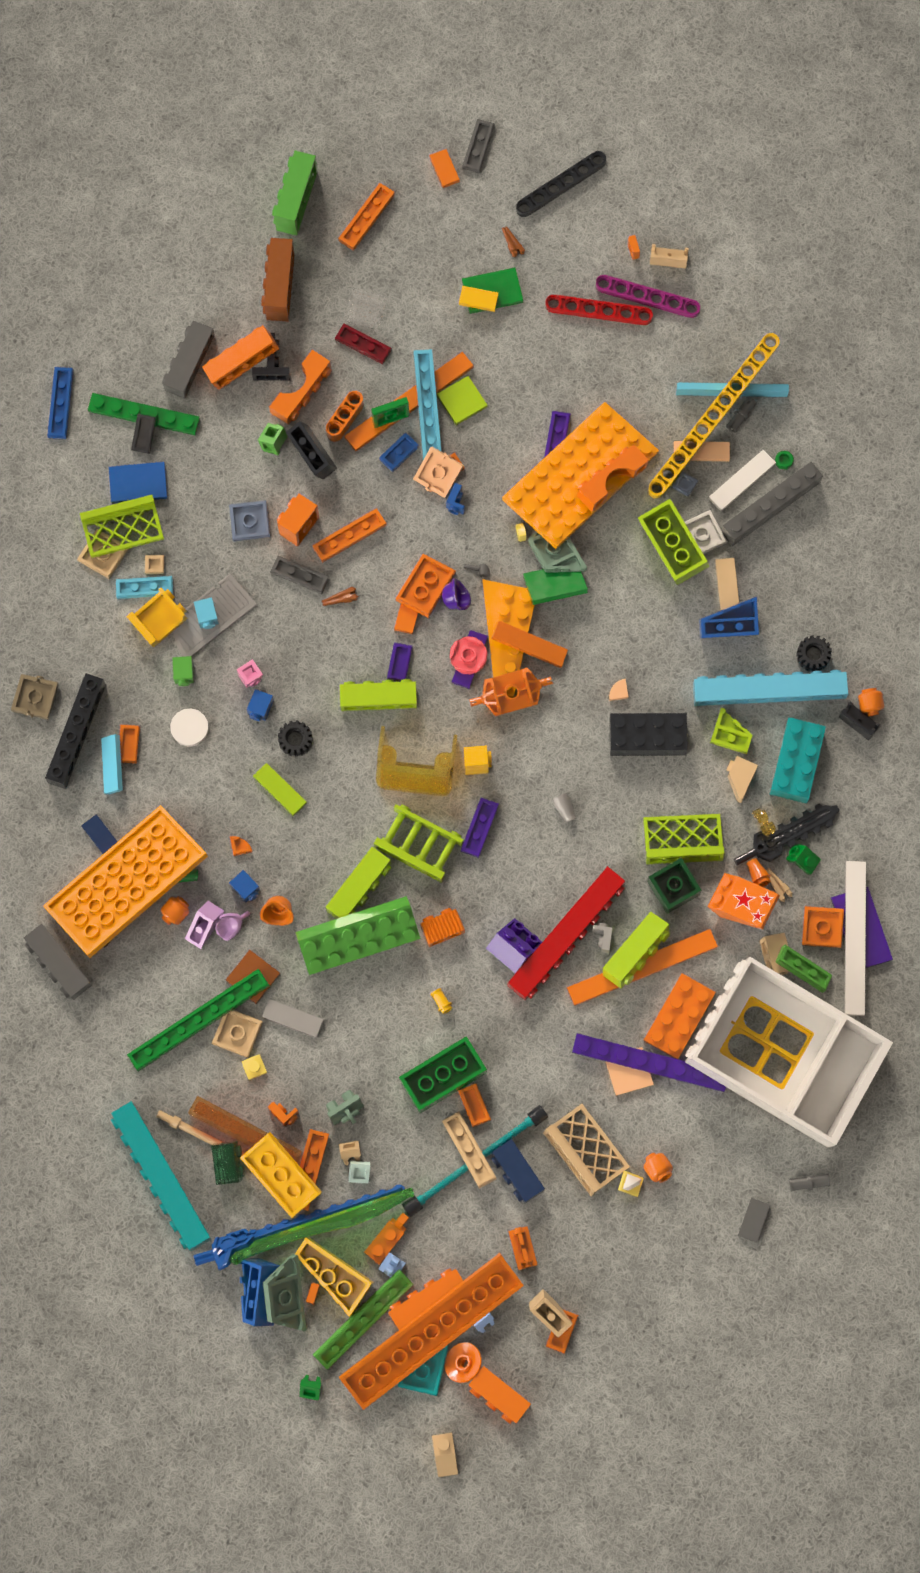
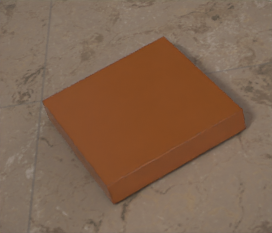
[226,950,280,1004]

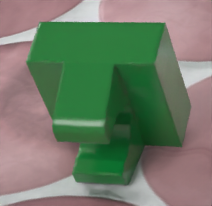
[299,1375,321,1400]

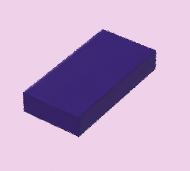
[387,642,413,682]

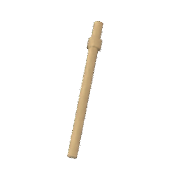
[156,1110,245,1160]

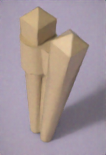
[766,868,793,902]

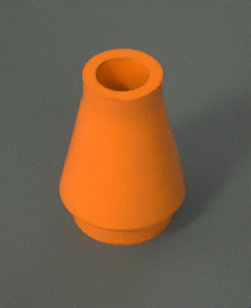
[747,858,771,887]

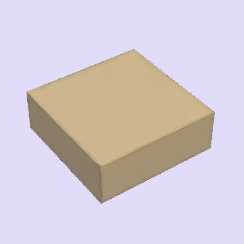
[145,555,165,575]

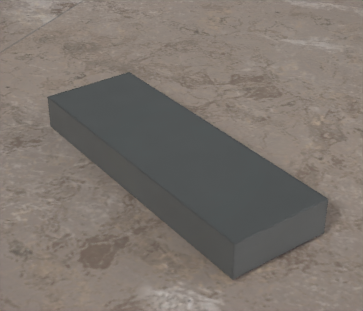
[462,119,495,173]
[270,555,329,594]

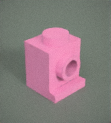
[237,659,263,688]

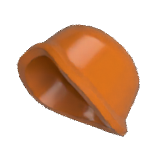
[260,896,294,926]

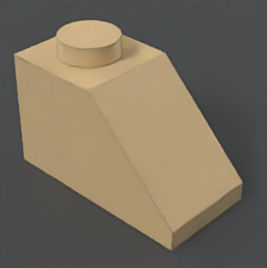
[727,756,758,803]
[529,1289,573,1338]
[432,1433,458,1477]

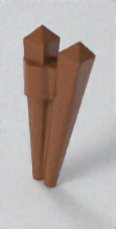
[502,226,525,257]
[322,587,359,606]

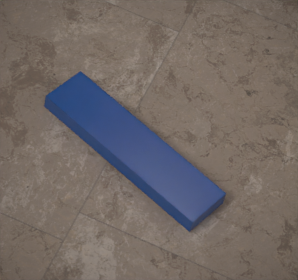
[47,367,74,439]

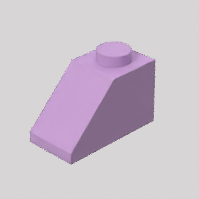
[185,901,224,949]

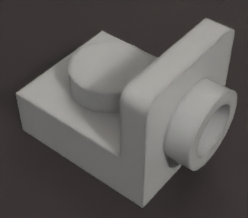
[592,923,612,954]

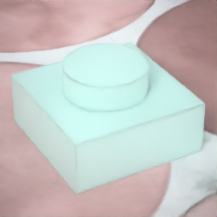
[348,1161,370,1183]

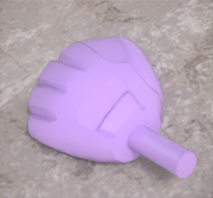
[215,911,250,941]

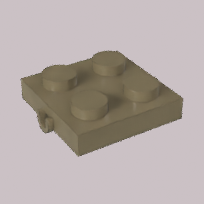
[11,674,59,720]

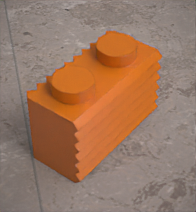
[420,908,465,947]

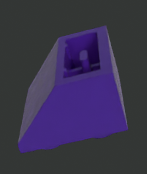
[486,918,542,973]

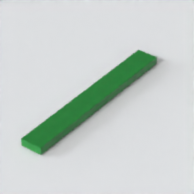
[127,969,270,1072]

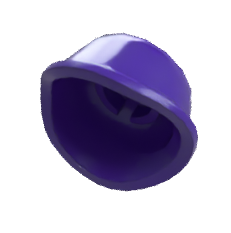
[442,578,471,610]

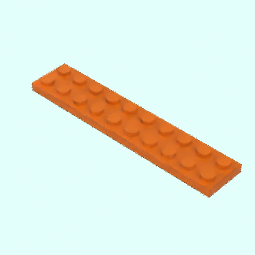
[339,1253,524,1410]

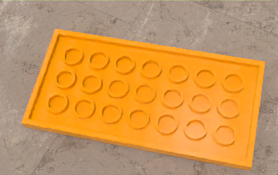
[502,402,659,549]
[43,805,208,958]

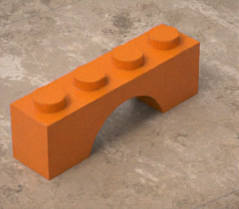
[269,350,332,425]
[577,444,649,512]

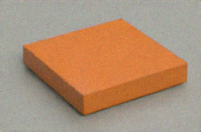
[802,906,844,948]

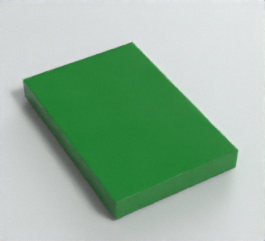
[462,267,523,314]
[523,569,588,605]

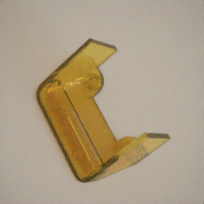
[376,726,458,796]

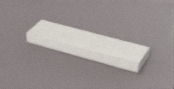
[709,450,776,512]

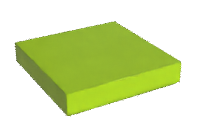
[437,376,488,425]

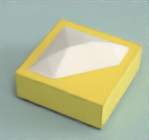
[618,1171,644,1197]

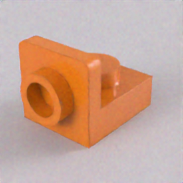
[268,1102,299,1126]

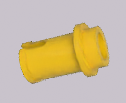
[430,988,453,1014]

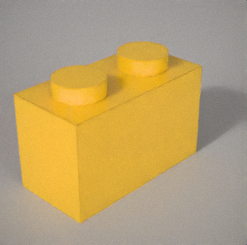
[464,745,492,775]

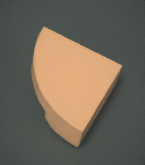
[609,679,628,701]

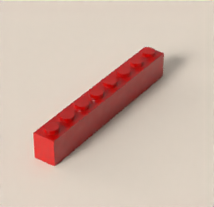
[507,866,625,1001]

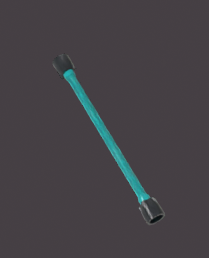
[401,1105,549,1217]

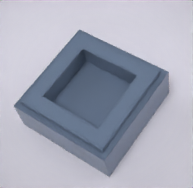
[672,471,698,497]

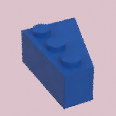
[699,597,759,638]
[238,1258,280,1326]

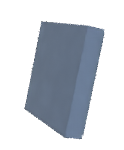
[229,500,270,541]

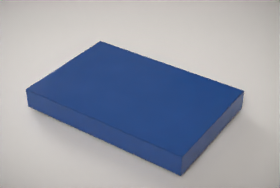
[109,462,168,504]

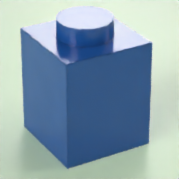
[247,689,274,721]
[229,870,260,903]

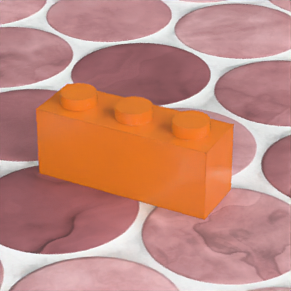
[468,1366,531,1425]

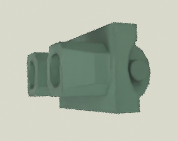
[326,1090,364,1125]

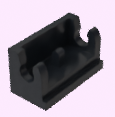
[839,701,881,741]

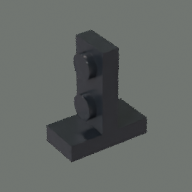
[252,333,290,381]

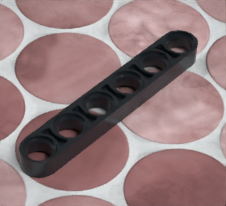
[516,151,606,217]

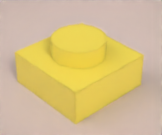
[241,1054,267,1080]

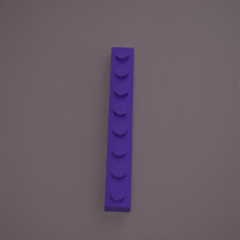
[572,1033,726,1092]

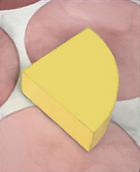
[515,523,526,542]

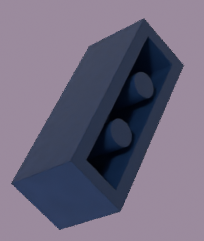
[491,1139,545,1204]

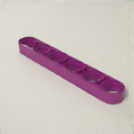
[596,275,700,318]

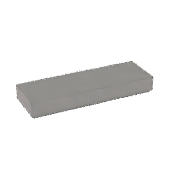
[262,999,324,1038]

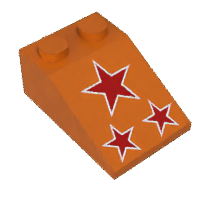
[707,873,780,930]

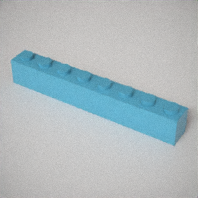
[693,670,848,706]

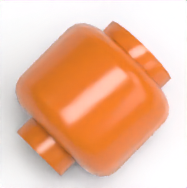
[858,688,885,717]
[161,896,190,925]
[644,1153,673,1183]

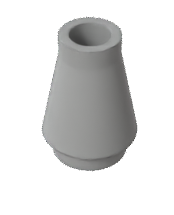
[553,793,576,823]

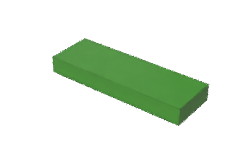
[775,944,832,993]

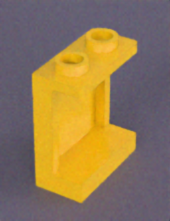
[126,588,188,647]

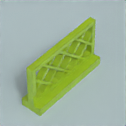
[79,495,164,558]
[643,814,724,865]

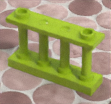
[373,804,464,883]

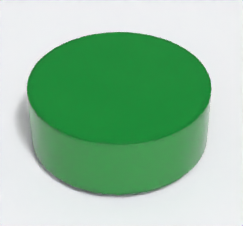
[775,451,794,470]

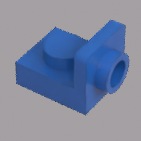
[446,483,465,515]

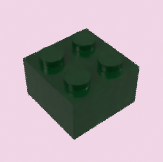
[647,858,702,914]

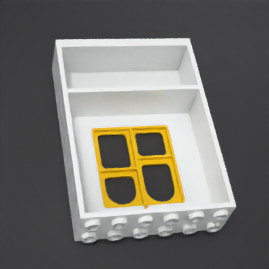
[685,957,893,1147]

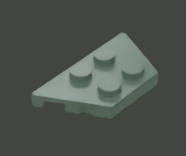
[528,531,587,572]
[263,1254,306,1331]

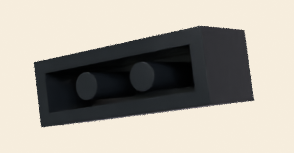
[286,421,337,480]

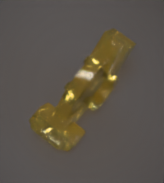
[752,808,776,836]

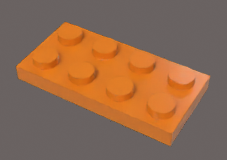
[643,973,716,1059]

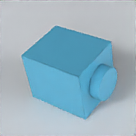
[194,597,219,629]

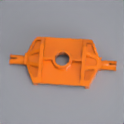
[469,667,553,716]

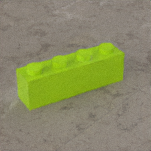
[340,679,417,711]
[325,847,392,919]
[602,911,670,989]

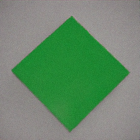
[371,397,409,428]

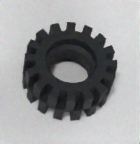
[796,635,832,672]
[278,720,313,757]

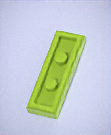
[253,763,307,816]

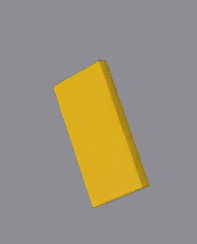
[240,1132,322,1218]

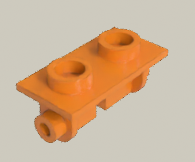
[508,1226,537,1270]

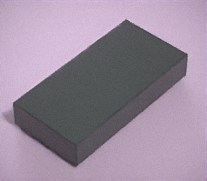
[738,1198,770,1243]

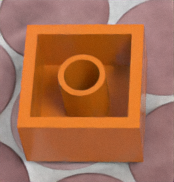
[277,493,319,546]

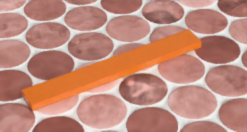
[344,352,474,452]
[567,929,718,1006]

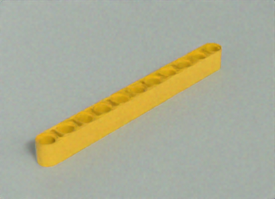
[648,333,780,499]

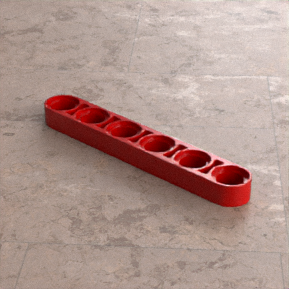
[545,295,653,325]

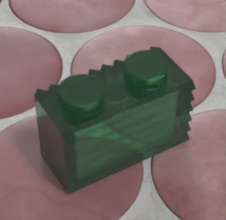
[211,1141,245,1185]

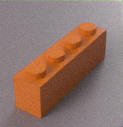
[202,325,279,390]
[388,1268,463,1330]

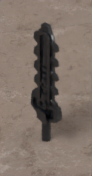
[734,803,839,866]

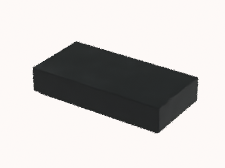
[131,414,157,454]

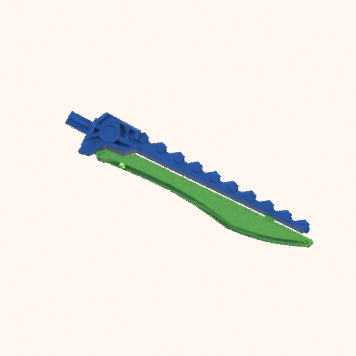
[193,1185,414,1270]

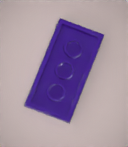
[831,887,893,968]

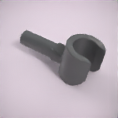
[464,564,490,577]

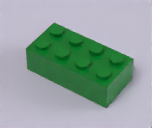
[399,1036,487,1114]

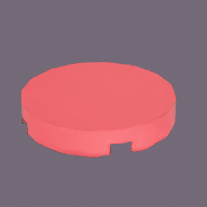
[450,636,488,675]

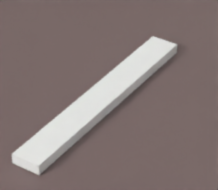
[844,861,866,1016]

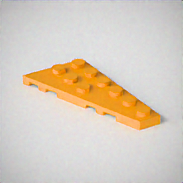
[482,579,535,698]

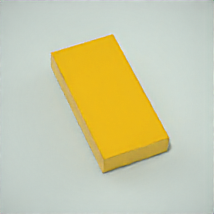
[459,286,498,312]

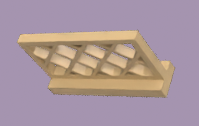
[543,1104,630,1196]

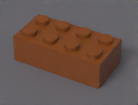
[261,238,295,322]

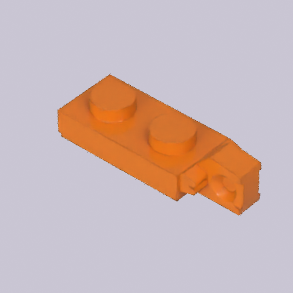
[364,1213,409,1265]

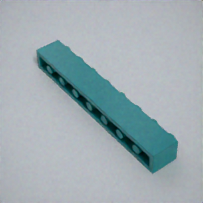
[111,1101,211,1251]

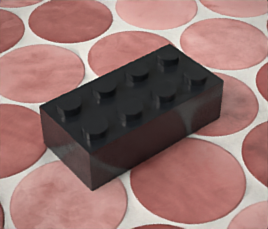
[609,713,688,756]

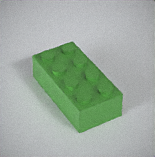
[272,150,318,236]

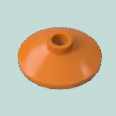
[444,1342,482,1383]

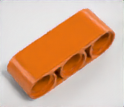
[326,391,364,442]

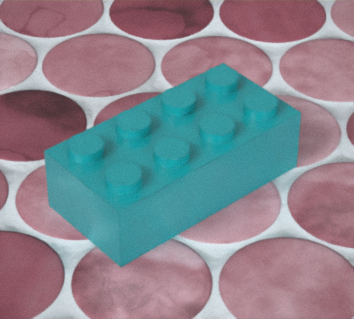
[769,717,826,804]

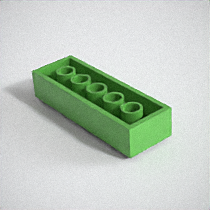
[295,896,421,975]

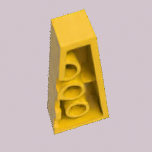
[295,1237,374,1317]

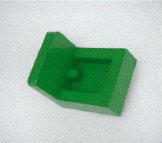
[786,844,821,875]

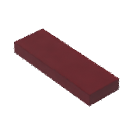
[335,323,392,365]

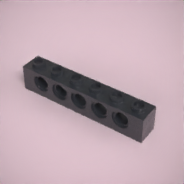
[45,673,106,789]

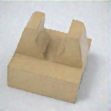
[339,1141,361,1165]

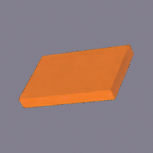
[395,554,456,618]

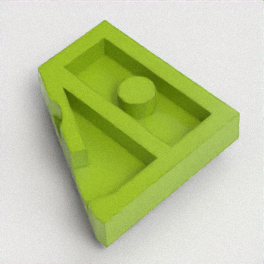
[710,708,753,754]

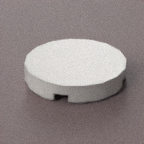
[170,708,209,747]

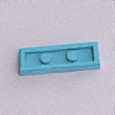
[116,576,173,599]
[101,734,123,794]

